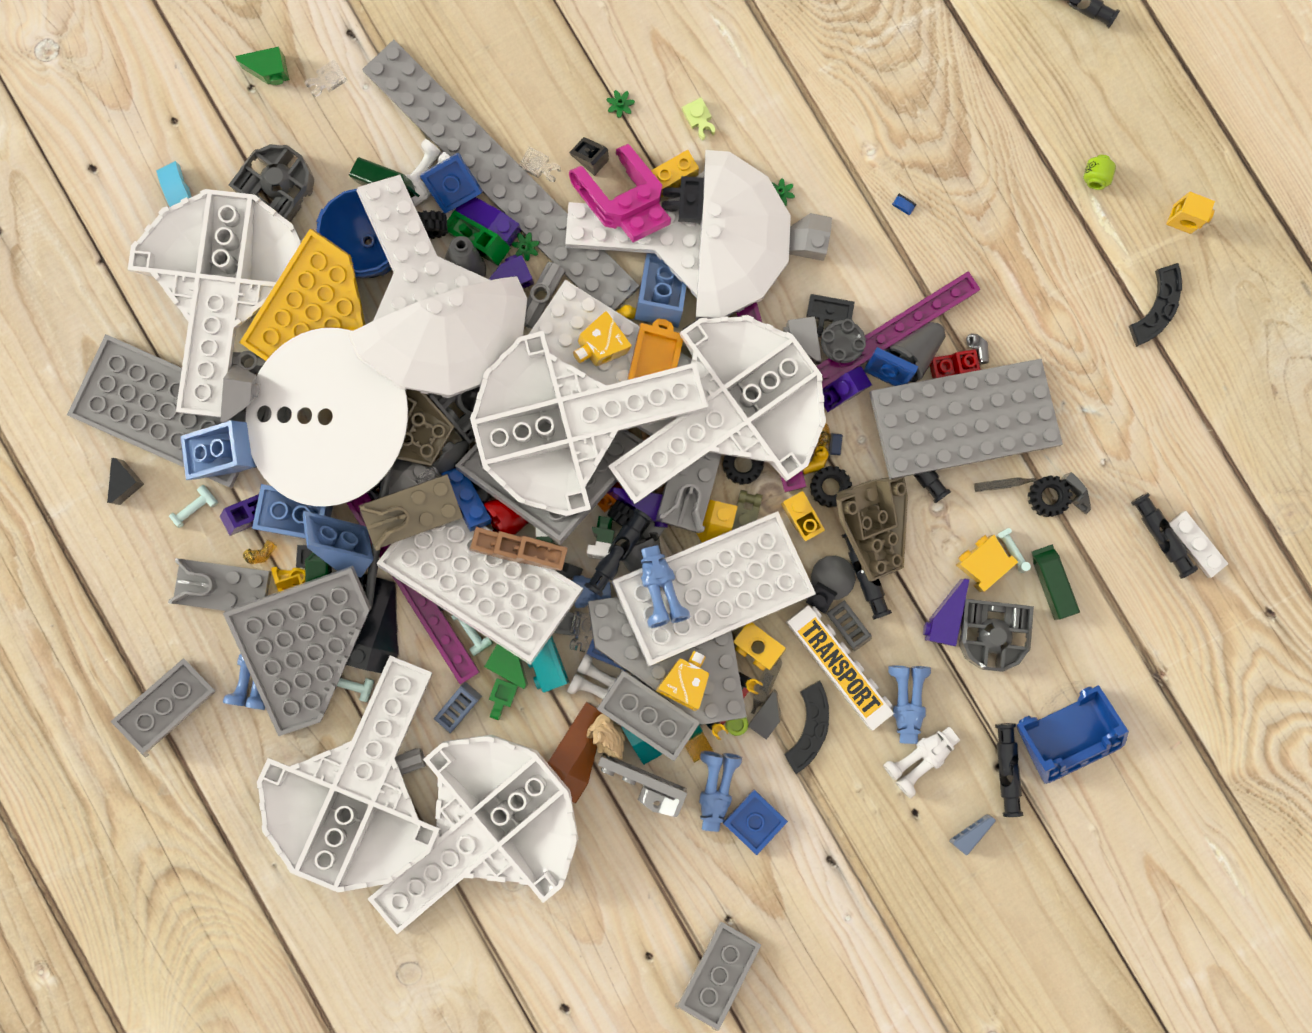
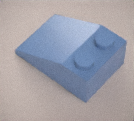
[635,253,686,328]
[180,420,256,480]
[252,484,333,539]
[303,511,373,578]

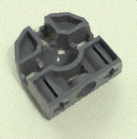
[229,144,314,222]
[426,386,481,444]
[959,599,1034,672]

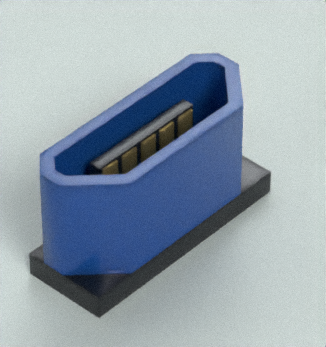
[892,193,917,215]

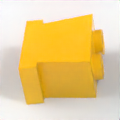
[956,535,1018,592]

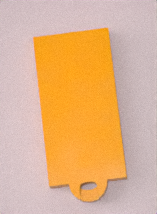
[627,318,683,420]

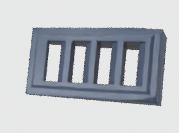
[434,682,482,734]
[949,814,996,855]

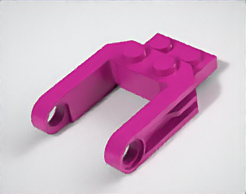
[569,144,671,243]

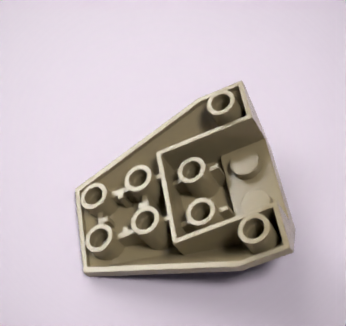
[397,389,454,466]
[836,477,908,581]

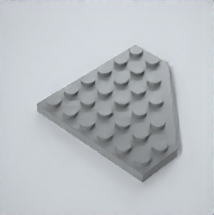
[455,429,643,545]
[223,566,371,736]
[588,597,747,725]

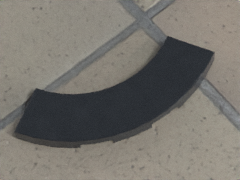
[1128,263,1182,347]
[784,680,829,774]

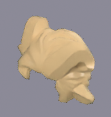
[586,714,625,760]

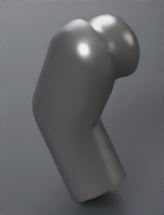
[966,333,989,364]

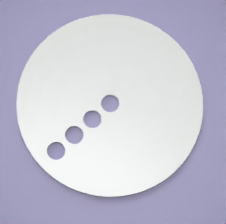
[246,328,408,506]

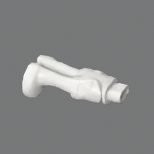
[405,139,451,207]
[567,654,618,699]
[883,727,960,799]

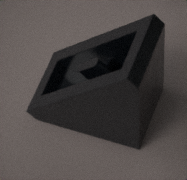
[569,137,609,176]
[107,458,144,505]

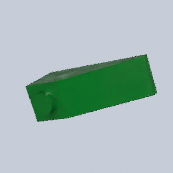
[447,210,511,266]

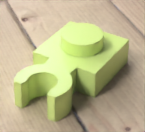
[682,97,715,140]

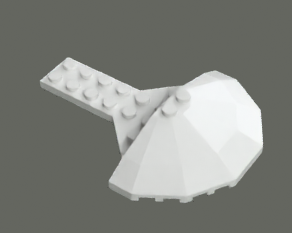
[565,150,791,320]
[348,175,527,398]
[128,189,301,418]
[608,315,826,504]
[470,331,708,517]
[257,656,440,892]
[368,735,579,934]

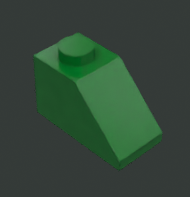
[235,46,290,85]
[484,644,528,689]

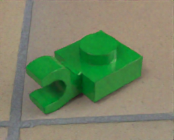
[489,678,518,720]

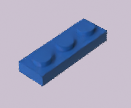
[441,468,491,532]

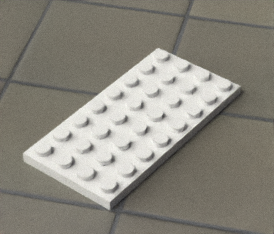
[529,280,692,436]
[612,511,816,667]
[377,518,583,665]

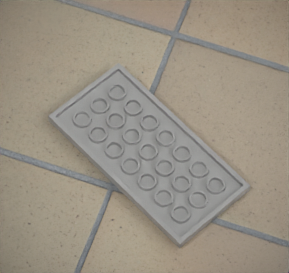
[67,334,267,488]
[869,359,1063,479]

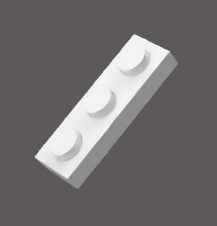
[1169,511,1228,578]

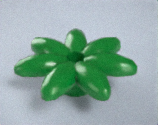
[606,90,635,118]
[772,178,795,206]
[512,232,539,261]

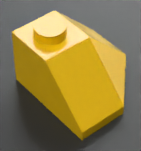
[696,500,738,543]

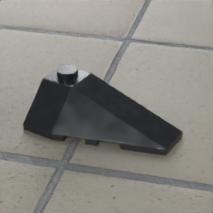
[346,578,399,673]

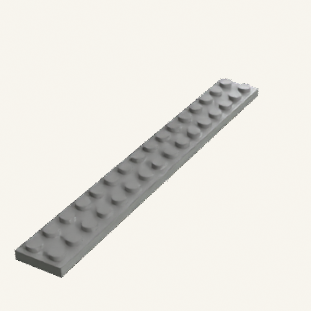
[362,40,639,311]

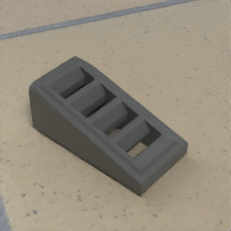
[826,600,872,651]

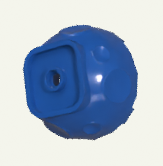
[316,189,392,279]

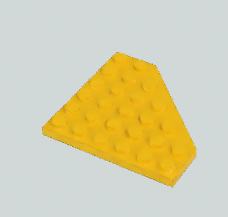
[239,229,366,361]

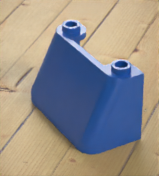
[1017,685,1129,784]

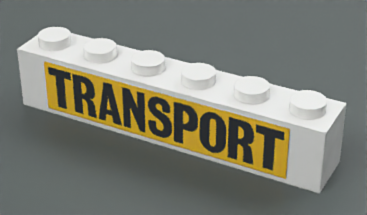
[785,605,894,731]

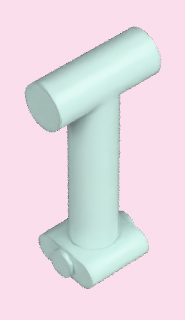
[169,485,218,528]
[996,528,1031,573]
[451,615,493,656]
[337,678,374,702]

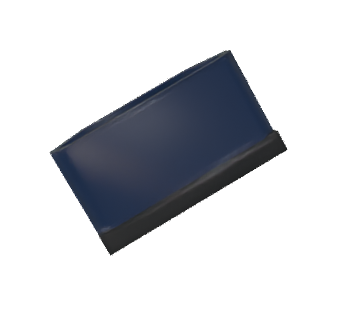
[828,433,843,456]

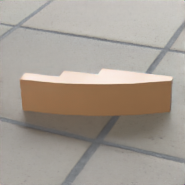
[469,527,568,571]

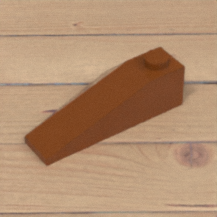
[548,701,603,803]

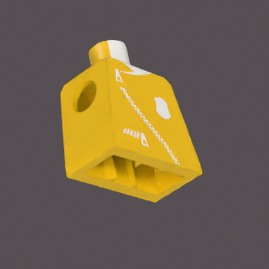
[573,311,632,366]
[656,651,709,711]

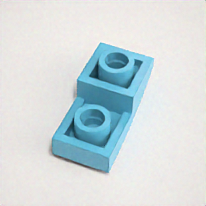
[156,161,191,207]

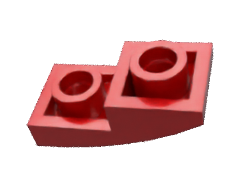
[930,349,981,379]

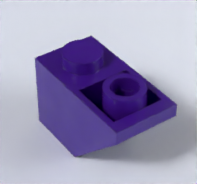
[822,366,872,412]

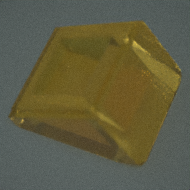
[685,732,714,763]

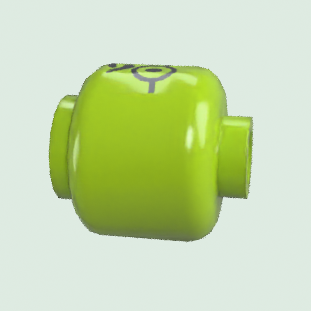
[1083,155,1116,190]

